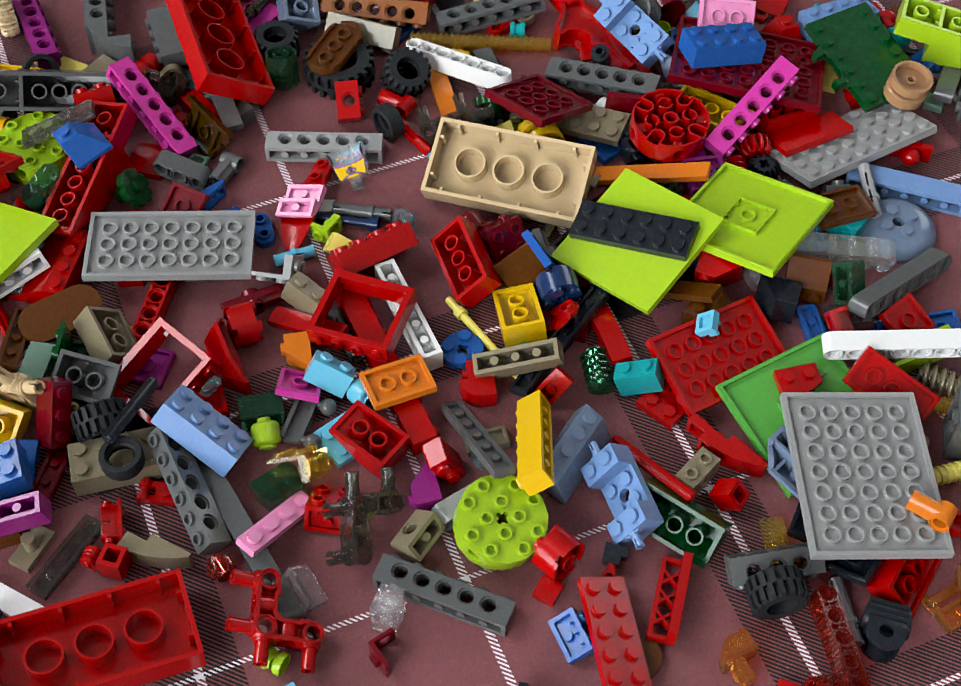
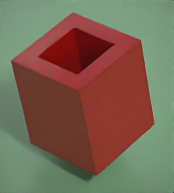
[708,478,751,511]

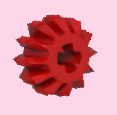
[738,132,772,162]

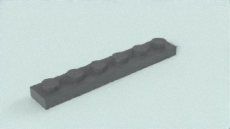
[441,400,516,479]

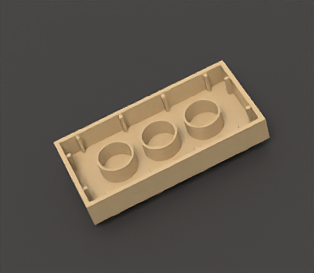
[420,117,597,228]

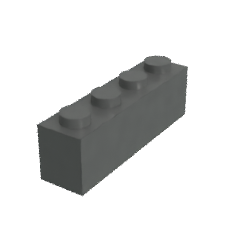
[145,6,187,67]

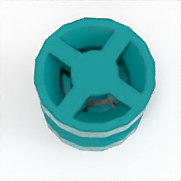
[510,21,525,40]

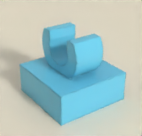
[695,310,721,337]

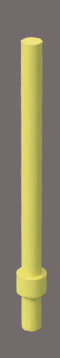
[445,296,518,379]

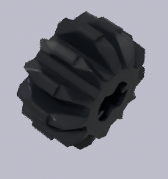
[747,154,780,180]

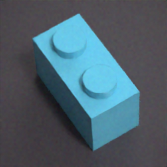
[303,349,356,399]

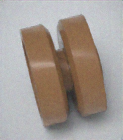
[883,60,934,111]

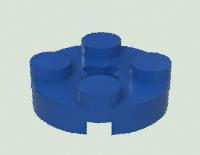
[442,329,484,370]

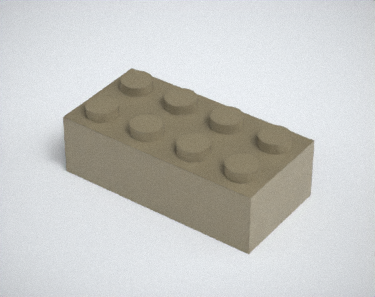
[67,426,163,496]

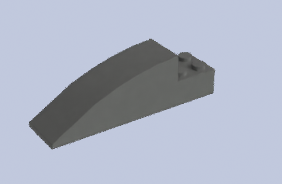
[0,69,134,112]

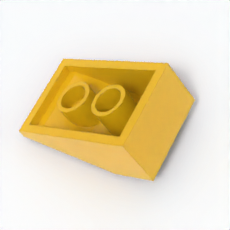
[492,283,547,348]

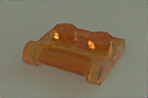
[921,579,961,635]

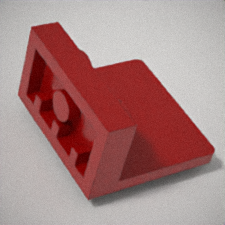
[304,484,359,536]

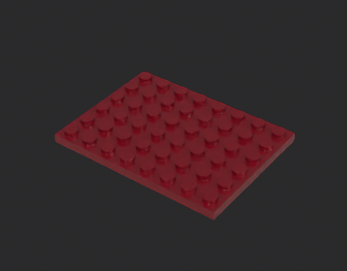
[667,15,825,113]

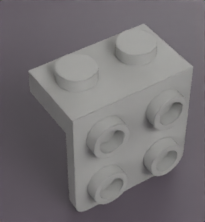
[251,254,306,284]

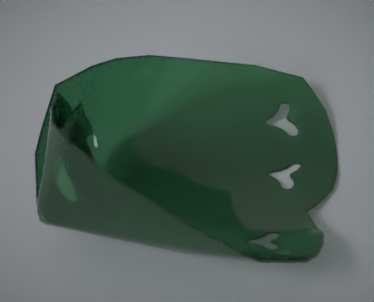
[21,163,60,211]

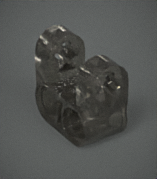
[144,69,187,108]

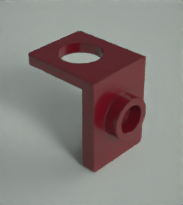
[368,627,396,677]

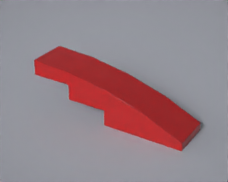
[590,303,633,365]

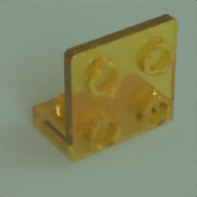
[266,444,331,483]

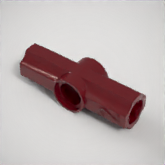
[220,283,284,320]

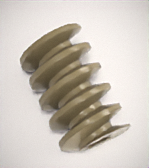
[916,361,961,398]

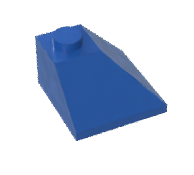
[52,122,114,171]

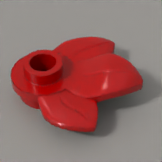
[546,299,579,331]

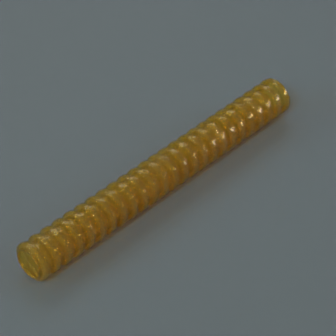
[410,32,552,53]

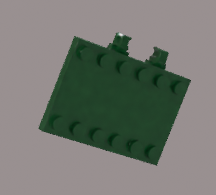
[804,2,911,113]

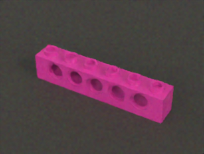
[704,55,799,159]
[106,56,198,158]

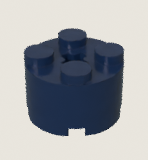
[535,265,582,311]

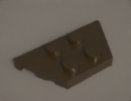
[187,95,236,159]

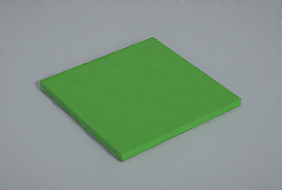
[715,333,855,499]

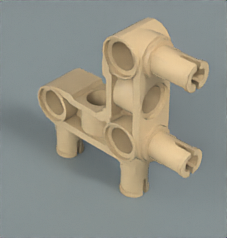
[0,366,79,414]

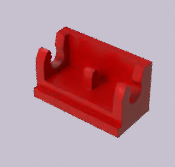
[823,305,854,332]

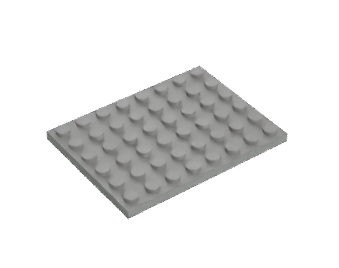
[779,392,955,560]

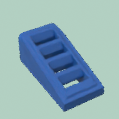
[200,180,227,211]

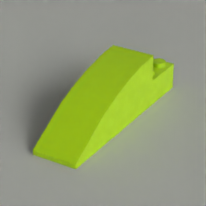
[893,0,961,69]

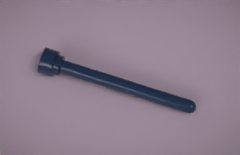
[315,213,381,232]

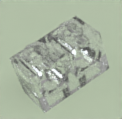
[369,583,406,634]

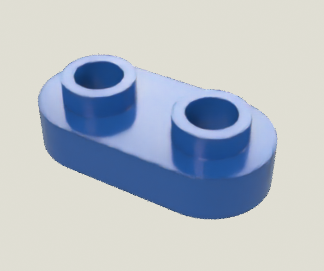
[255,213,275,248]

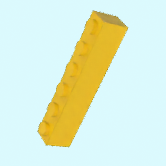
[515,389,554,497]

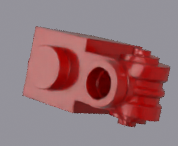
[79,542,133,581]

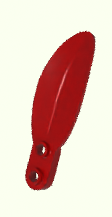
[280,158,334,251]

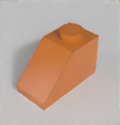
[280,331,312,372]

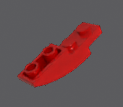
[686,413,768,478]

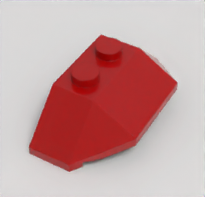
[203,317,252,395]

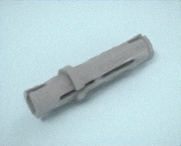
[858,163,882,219]

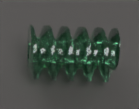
[580,346,615,395]

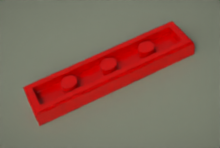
[267,305,350,334]

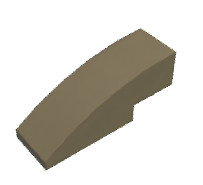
[117,531,195,569]

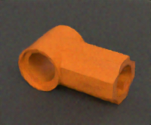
[905,490,958,533]

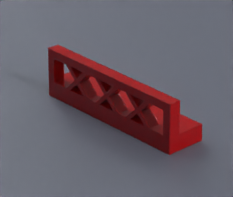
[645,551,694,646]

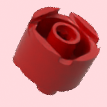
[222,300,263,349]
[531,524,585,582]

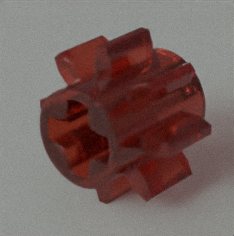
[205,553,236,582]

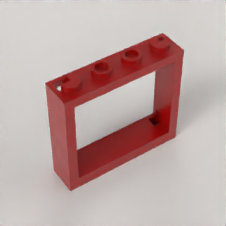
[306,268,417,362]
[113,317,220,427]

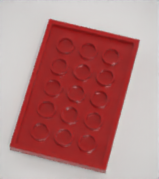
[645,295,786,417]

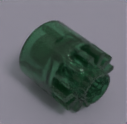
[264,46,300,91]

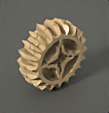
[0,0,21,37]

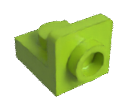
[311,213,343,243]

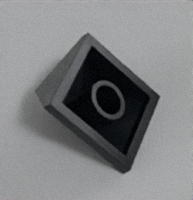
[754,274,802,324]

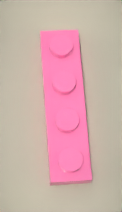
[236,489,309,558]

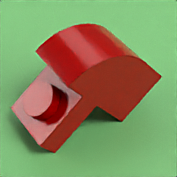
[459,360,497,407]

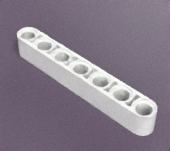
[406,38,512,88]
[821,328,961,360]

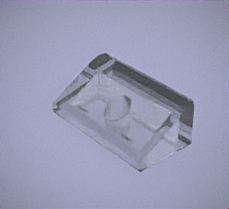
[283,564,329,614]

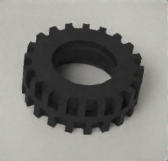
[303,38,375,100]

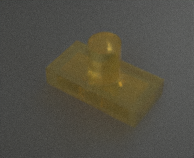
[759,516,790,564]

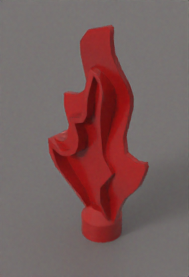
[549,0,651,73]

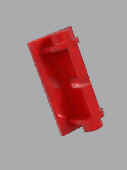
[100,498,126,545]

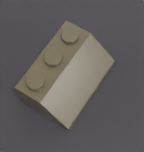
[73,306,137,364]

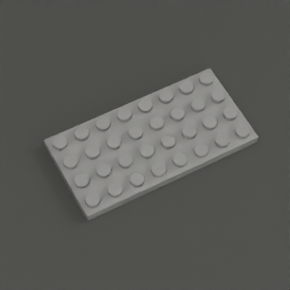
[766,103,937,189]
[81,210,256,282]

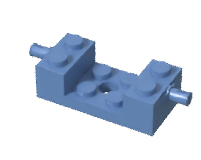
[593,0,675,70]
[580,441,664,550]

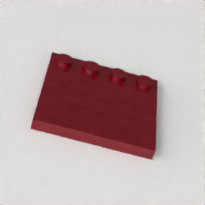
[484,74,593,128]

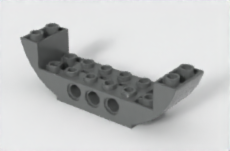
[83,0,140,63]

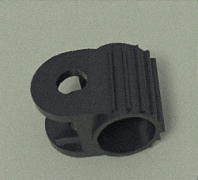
[859,596,912,663]

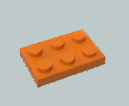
[359,353,437,412]

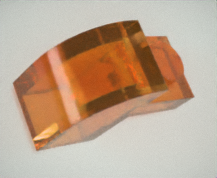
[719,627,759,686]

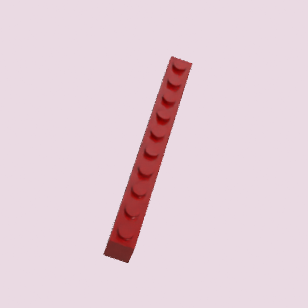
[335,288,440,456]

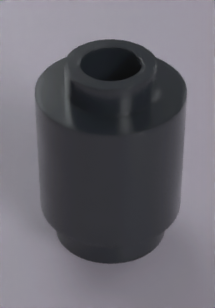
[591,44,612,66]

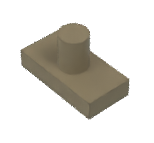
[8,526,57,574]

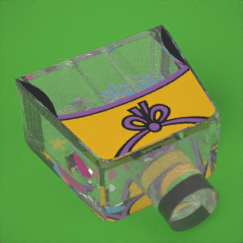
[326,141,369,191]

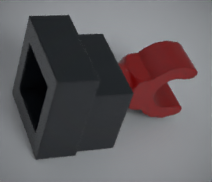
[601,542,629,577]

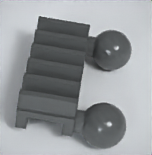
[280,398,337,452]

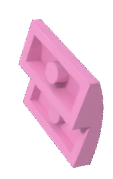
[275,184,327,218]

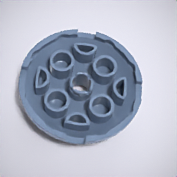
[858,198,937,263]

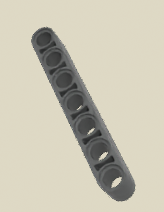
[848,247,952,320]

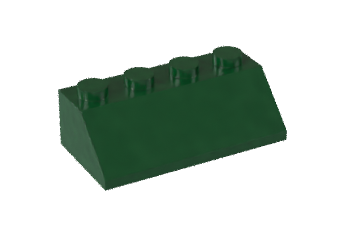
[645,477,733,569]

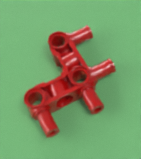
[225,568,325,674]

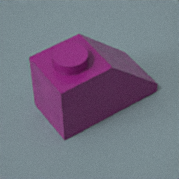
[407,462,443,511]

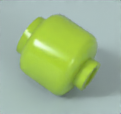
[250,417,281,451]

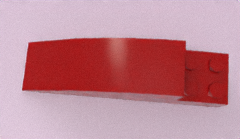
[41,101,137,236]

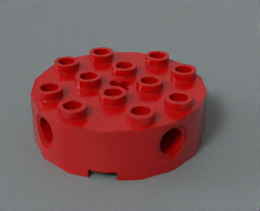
[629,89,710,163]

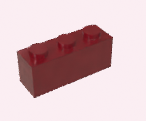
[36,376,72,449]

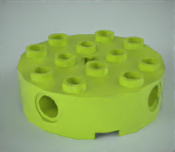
[0,111,68,185]
[452,475,548,571]

